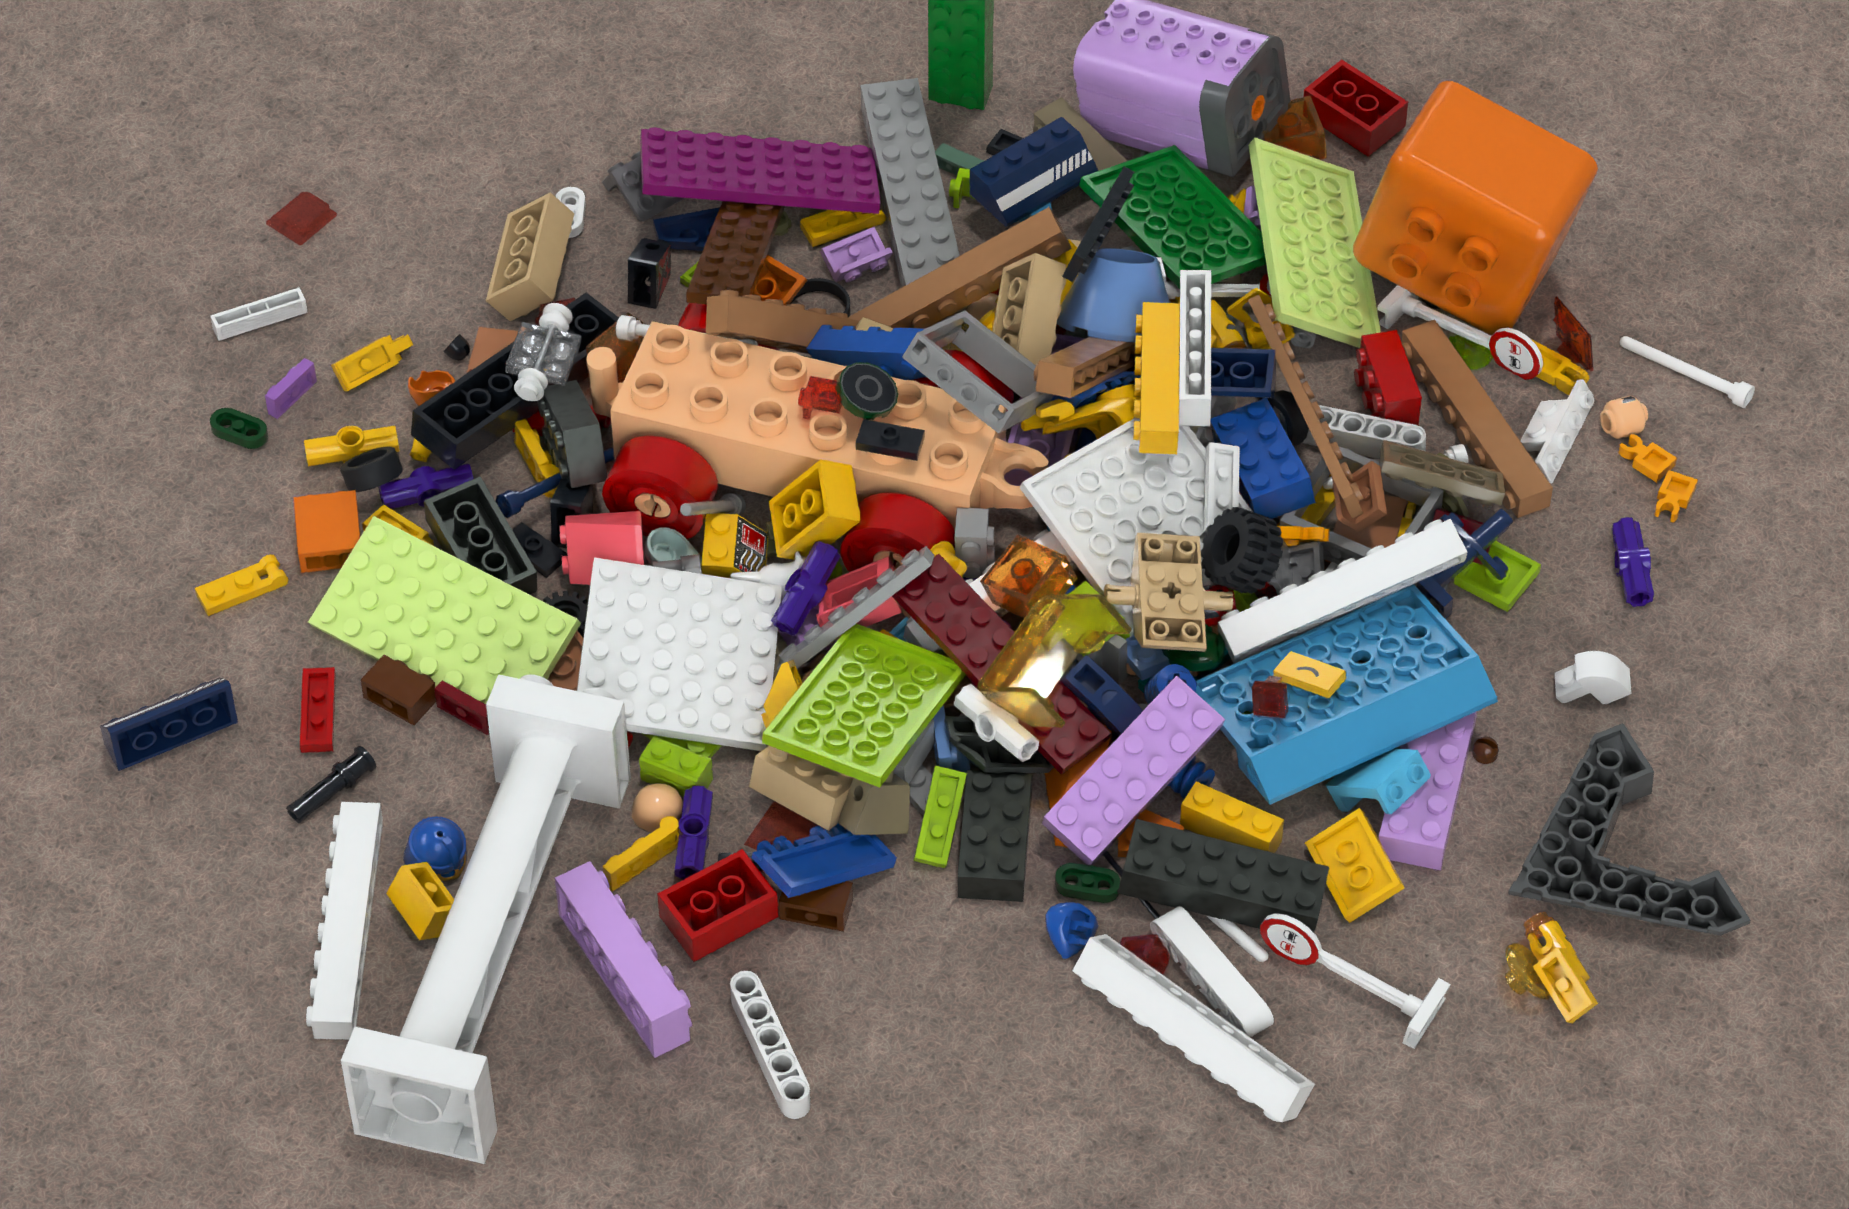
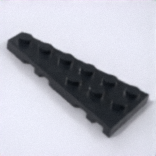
[1062,166,1134,282]

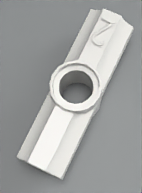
[954,684,1040,762]

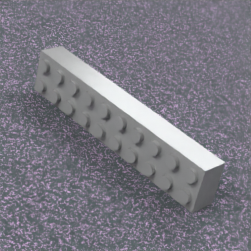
[860,78,968,314]

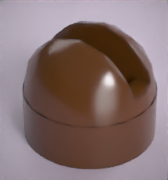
[1472,736,1499,764]

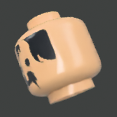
[1600,396,1648,439]

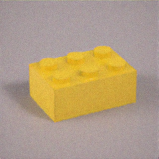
[769,459,860,560]

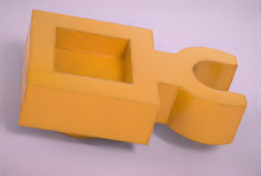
[1618,434,1677,483]
[1655,470,1698,523]
[1277,526,1329,547]

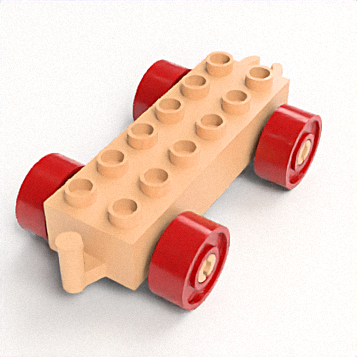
[586,303,1049,572]

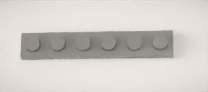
[777,546,934,671]

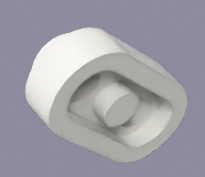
[556,187,586,238]

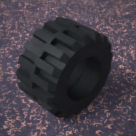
[1201,507,1283,594]

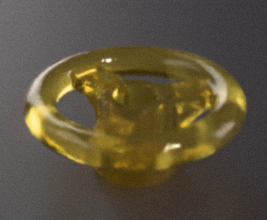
[1505,943,1551,1000]

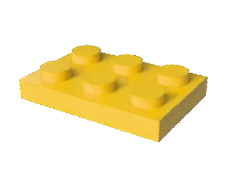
[1305,808,1405,923]

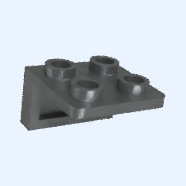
[602,151,685,221]
[1267,536,1324,596]

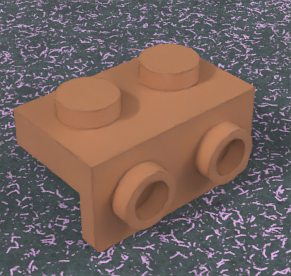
[1332,461,1387,532]

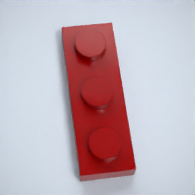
[300,667,336,753]

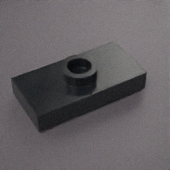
[856,419,925,461]
[513,522,568,578]

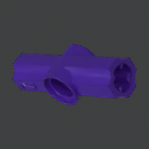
[378,463,474,509]
[1612,517,1654,607]
[771,541,840,636]
[674,786,713,880]

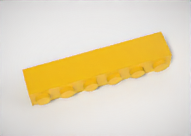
[1133,302,1180,454]

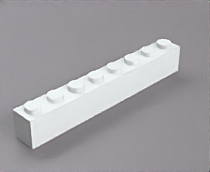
[1218,519,1467,664]
[306,802,383,1040]
[1072,934,1315,1122]

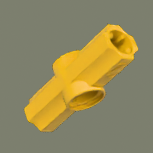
[304,425,400,467]

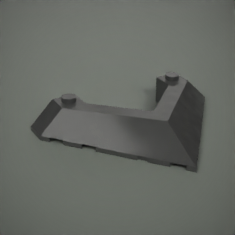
[1509,723,1751,936]

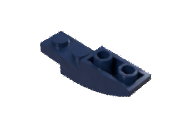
[1041,639,1143,737]

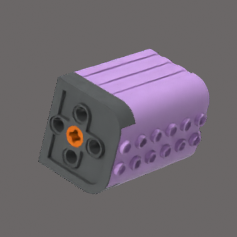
[1073,0,1291,177]

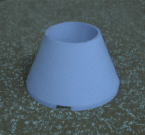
[1057,248,1170,342]

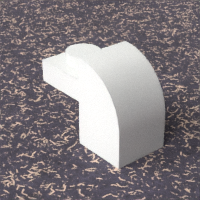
[1555,651,1631,704]

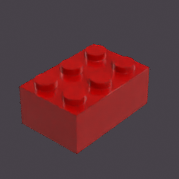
[1302,59,1408,157]
[1354,330,1422,426]
[657,849,779,962]

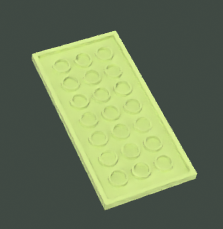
[1248,137,1381,348]
[308,516,581,704]

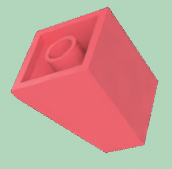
[559,511,644,585]

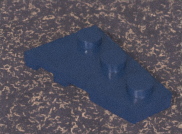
[653,207,720,251]

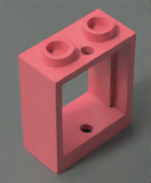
[816,556,902,640]

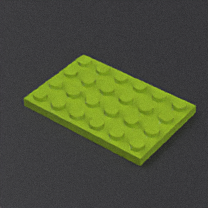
[762,623,966,788]

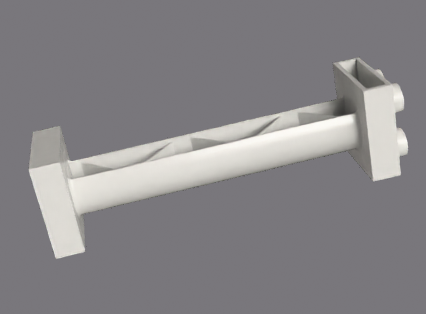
[341,674,631,1164]

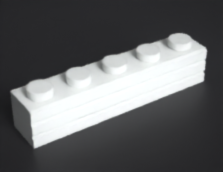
[211,287,308,341]

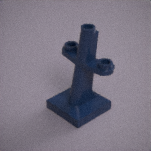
[1417,509,1513,619]

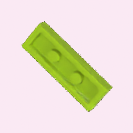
[913,765,967,868]

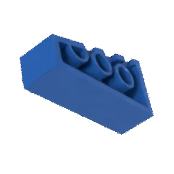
[806,325,942,380]

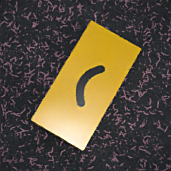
[1273,651,1346,698]

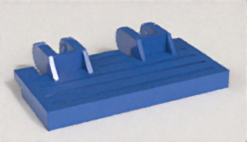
[751,823,897,898]

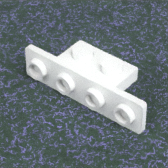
[1520,379,1594,483]

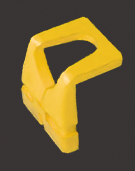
[1227,288,1295,349]

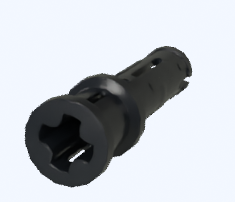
[286,746,377,823]

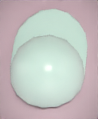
[644,527,702,574]

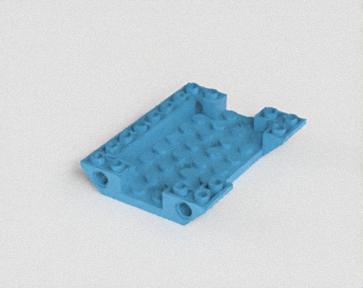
[1195,584,1498,805]

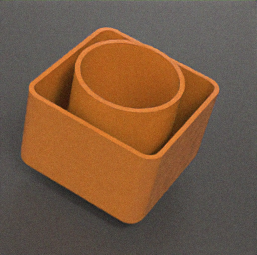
[1353,81,1598,335]

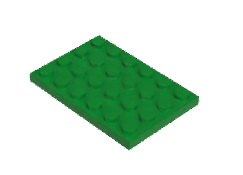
[1079,145,1266,289]

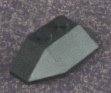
[944,716,1054,773]

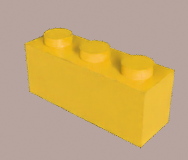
[1180,781,1284,853]

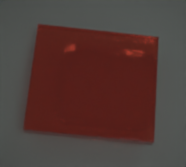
[266,192,337,246]

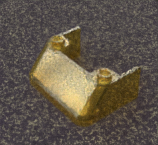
[977,594,1132,728]

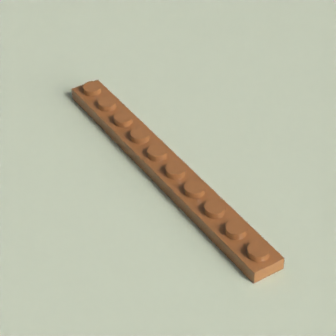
[1248,295,1364,519]

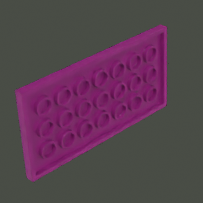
[640,127,880,214]

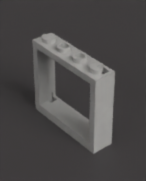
[902,311,1054,434]
[1280,446,1443,565]

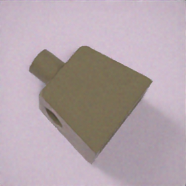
[839,770,910,835]

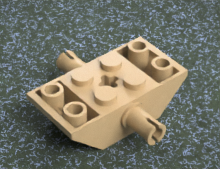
[1103,533,1233,652]

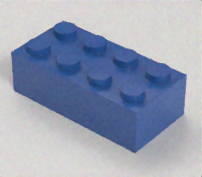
[1210,398,1316,519]

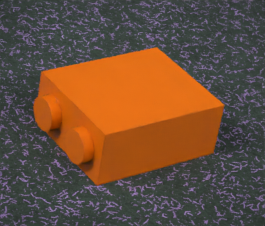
[293,490,361,573]

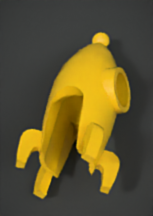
[1021,384,1140,459]

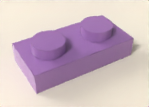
[265,358,317,419]

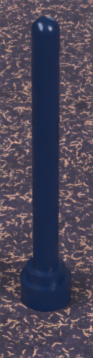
[496,448,615,518]

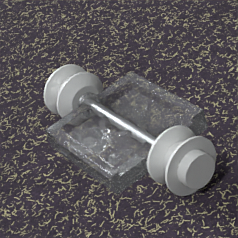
[505,303,581,401]

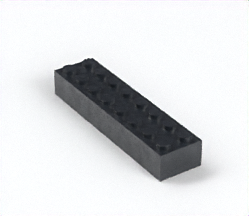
[411,292,627,470]

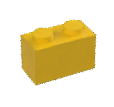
[386,862,454,940]

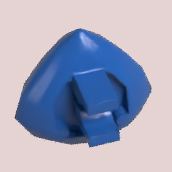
[1045,902,1099,959]

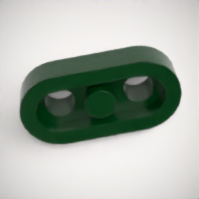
[210,408,268,449]
[1055,863,1121,903]

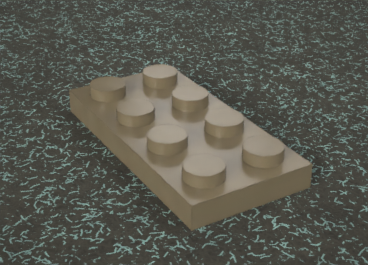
[1380,440,1505,506]

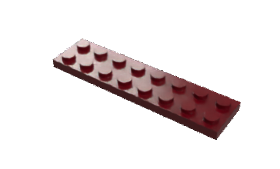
[892,554,1111,775]

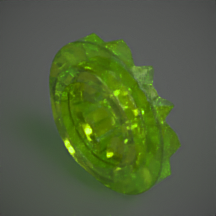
[1449,334,1493,370]

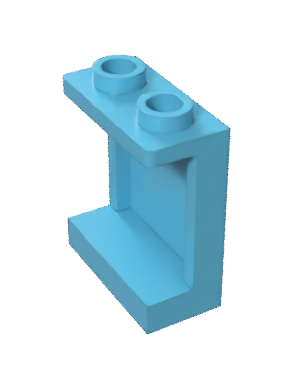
[1326,749,1431,814]

